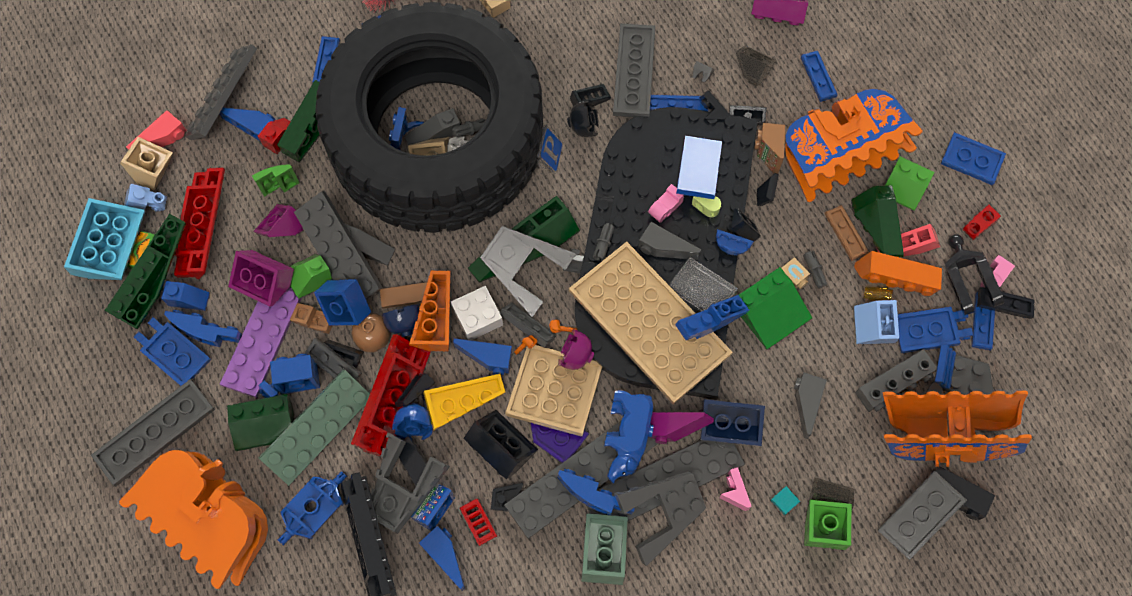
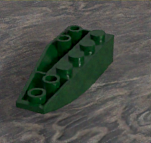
[468,196,580,283]
[104,213,186,329]

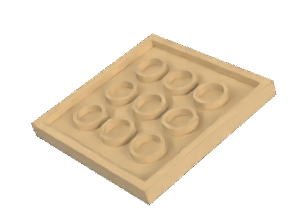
[505,345,602,436]

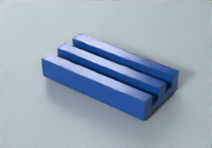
[935,345,956,389]

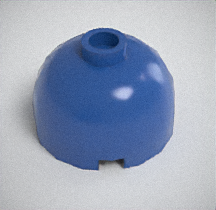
[392,403,433,440]

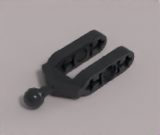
[945,234,1004,315]

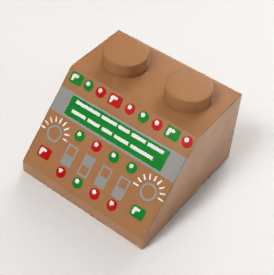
[754,123,785,174]

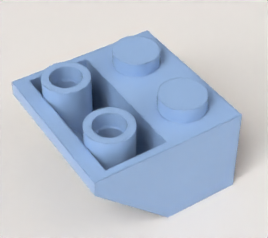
[854,300,899,344]

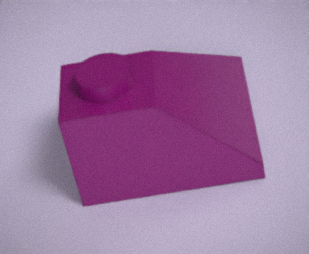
[253,204,303,237]

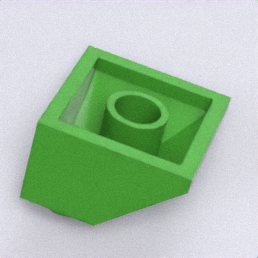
[289,254,332,299]

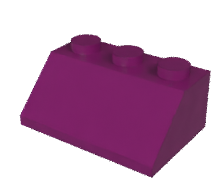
[751,0,808,26]
[228,250,294,307]

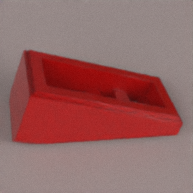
[459,498,497,546]

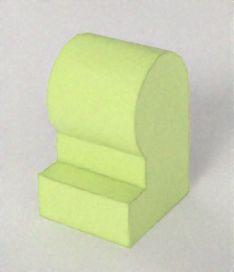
[692,196,721,217]

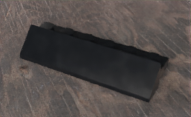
[341,472,397,596]

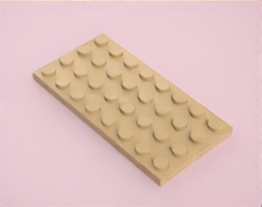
[569,242,733,405]

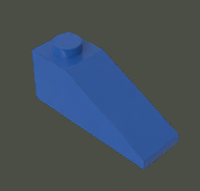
[219,108,275,142]
[453,338,513,375]
[419,526,465,591]

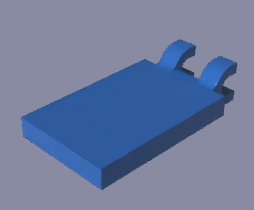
[898,307,973,353]
[134,317,211,386]

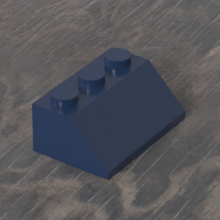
[701,399,765,446]

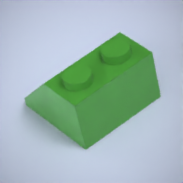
[885,156,934,211]
[804,500,852,550]

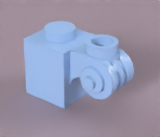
[124,184,167,211]

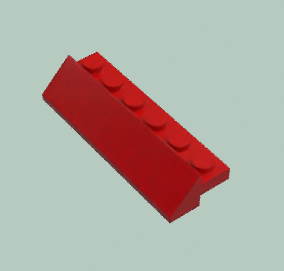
[174,168,225,280]
[351,334,431,457]

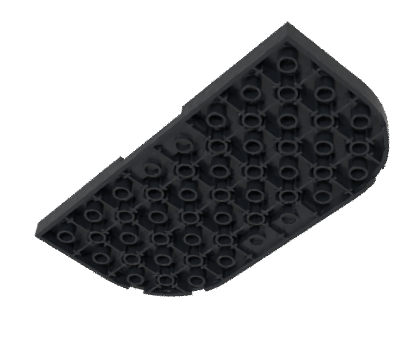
[575,107,758,400]

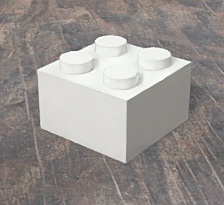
[451,286,503,341]

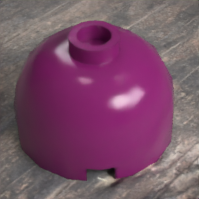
[558,329,594,370]

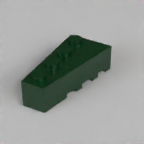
[277,80,320,163]

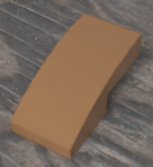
[290,303,333,334]

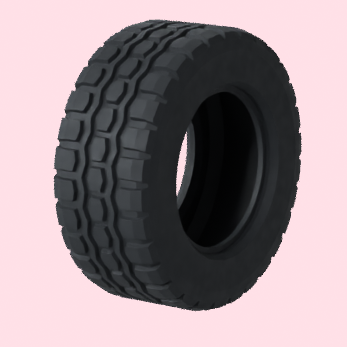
[315,2,544,233]

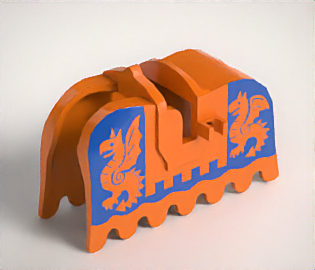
[785,89,923,202]
[883,391,1032,467]

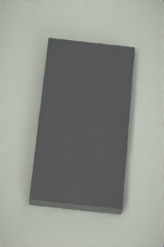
[878,471,967,560]

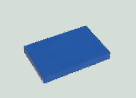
[941,132,1006,185]

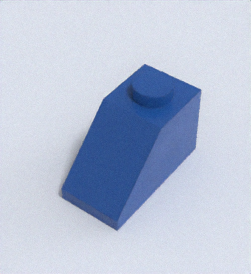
[161,281,210,311]

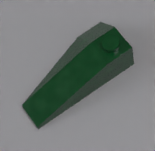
[851,185,904,257]

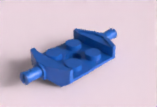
[277,471,347,546]

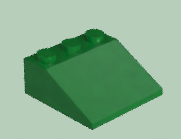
[739,267,812,350]

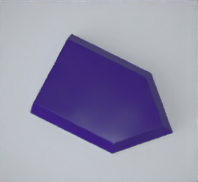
[531,423,589,463]

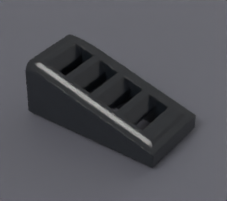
[570,84,611,107]
[395,373,435,407]

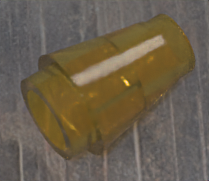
[863,287,893,301]

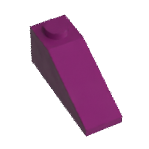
[650,412,714,444]

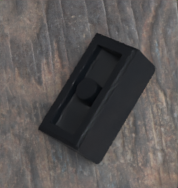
[729,105,767,125]
[731,208,761,241]
[324,340,364,369]

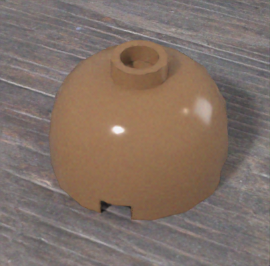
[351,313,391,352]

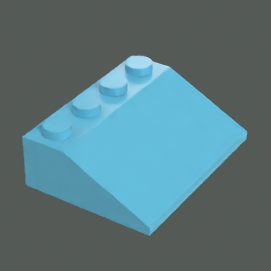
[64,198,145,280]

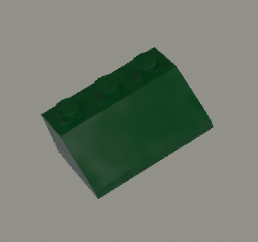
[227,394,294,451]

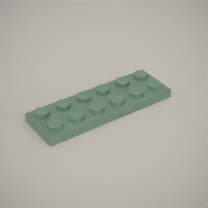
[259,369,370,486]

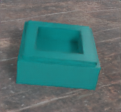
[771,486,800,516]

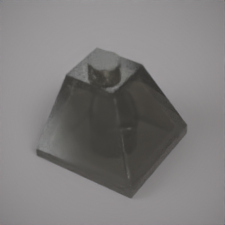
[736,45,777,86]

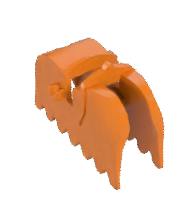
[119,450,268,589]

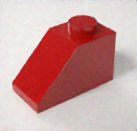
[258,118,291,154]

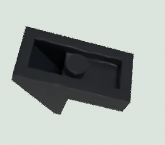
[699,90,732,120]

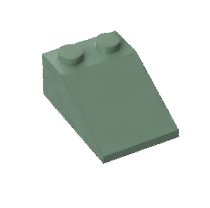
[581,513,628,585]

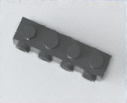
[855,349,937,412]

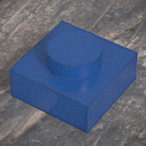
[258,380,279,398]

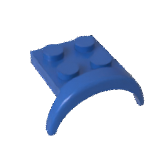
[389,107,424,151]

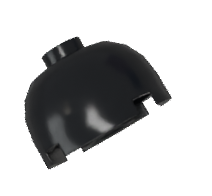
[567,100,599,137]

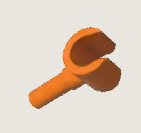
[549,320,577,333]
[514,335,538,355]

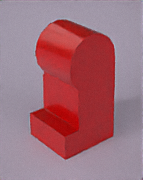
[962,205,1001,240]

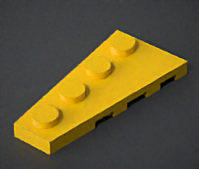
[423,374,505,431]

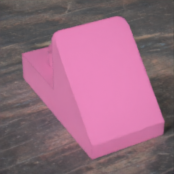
[719,467,752,511]

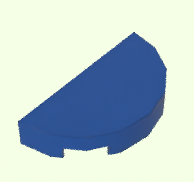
[716,229,754,255]

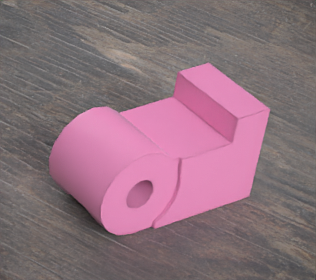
[648,184,684,222]
[981,255,1015,288]

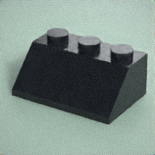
[463,410,538,479]

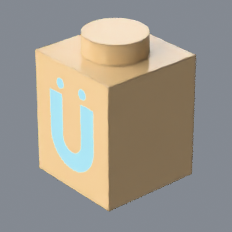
[781,257,810,289]

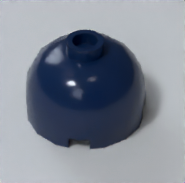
[382,304,420,337]

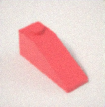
[126,111,187,150]
[876,224,940,257]

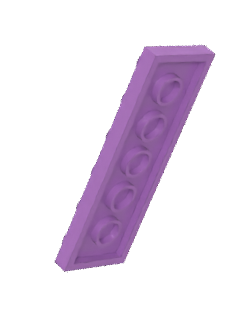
[220,287,302,398]

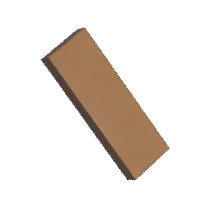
[825,205,869,261]
[380,282,427,309]

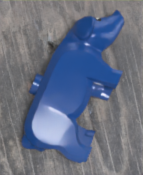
[604,390,654,484]

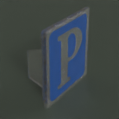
[537,125,564,175]

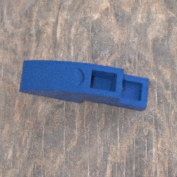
[675,295,749,341]
[164,310,242,347]
[557,469,635,515]

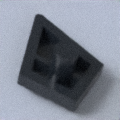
[757,173,779,206]
[490,483,523,512]

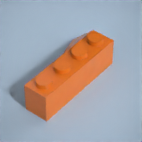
[854,251,942,296]
[409,270,450,352]

